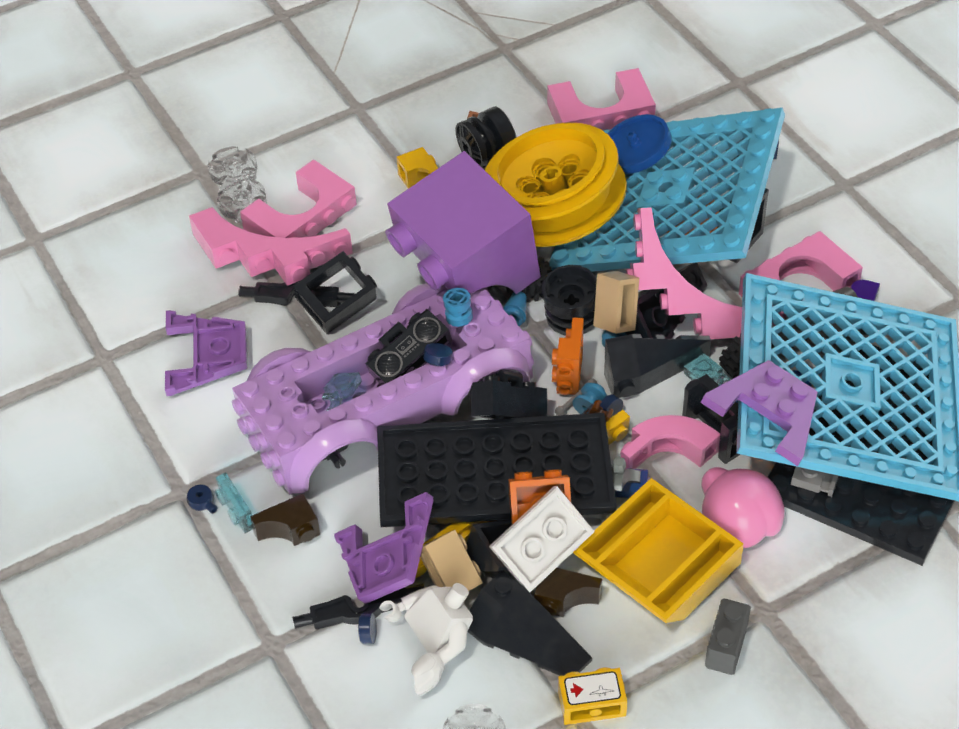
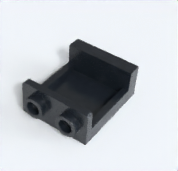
[682,374,741,464]

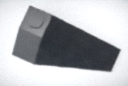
[468,571,592,676]

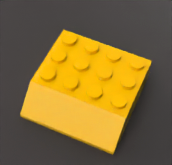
[573,478,744,623]

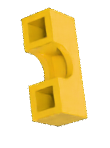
[396,147,438,189]

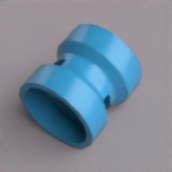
[443,288,473,327]

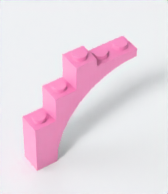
[189,207,353,286]
[626,208,742,339]

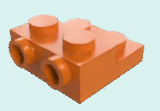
[552,318,584,395]
[508,470,571,525]

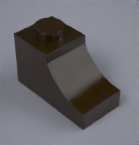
[250,493,320,546]
[534,568,602,617]

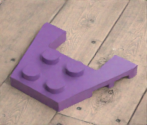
[165,310,247,396]
[701,360,818,466]
[334,492,433,604]

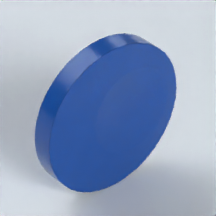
[608,114,672,174]

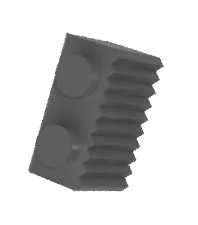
[705,598,751,675]

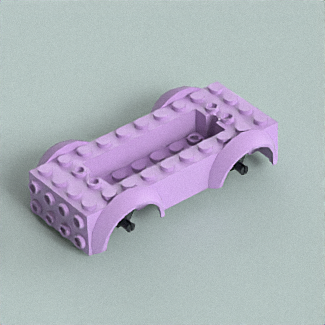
[231,283,534,495]

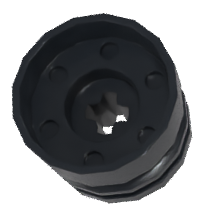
[455,106,516,168]
[542,265,597,335]

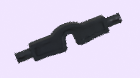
[238,281,355,307]
[292,583,425,629]

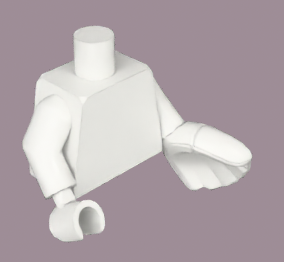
[379,583,473,695]

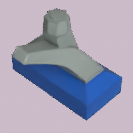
[612,456,648,498]

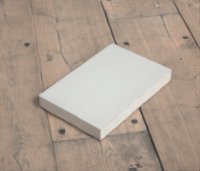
[489,486,595,592]

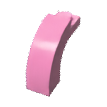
[620,415,720,469]

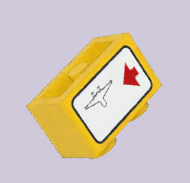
[558,667,627,725]

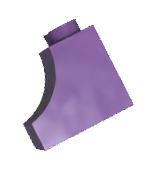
[385,151,541,294]

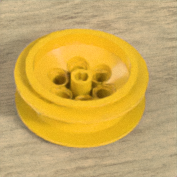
[485,123,627,247]

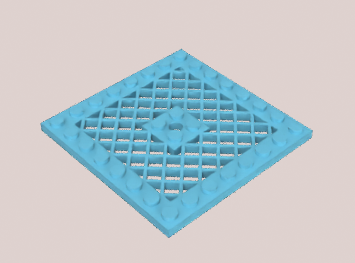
[549,107,785,272]
[737,273,959,501]

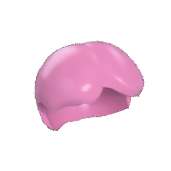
[701,467,785,548]

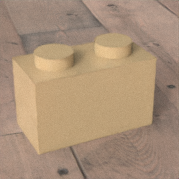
[593,271,639,334]
[420,530,483,591]

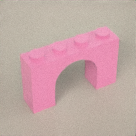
[547,68,656,130]
[240,159,357,238]
[739,231,863,326]

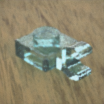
[684,353,730,385]
[322,372,362,411]

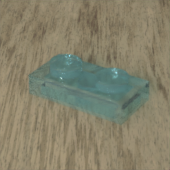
[215,472,253,533]

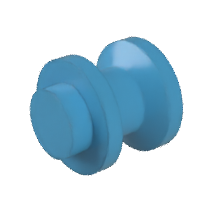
[573,383,607,414]

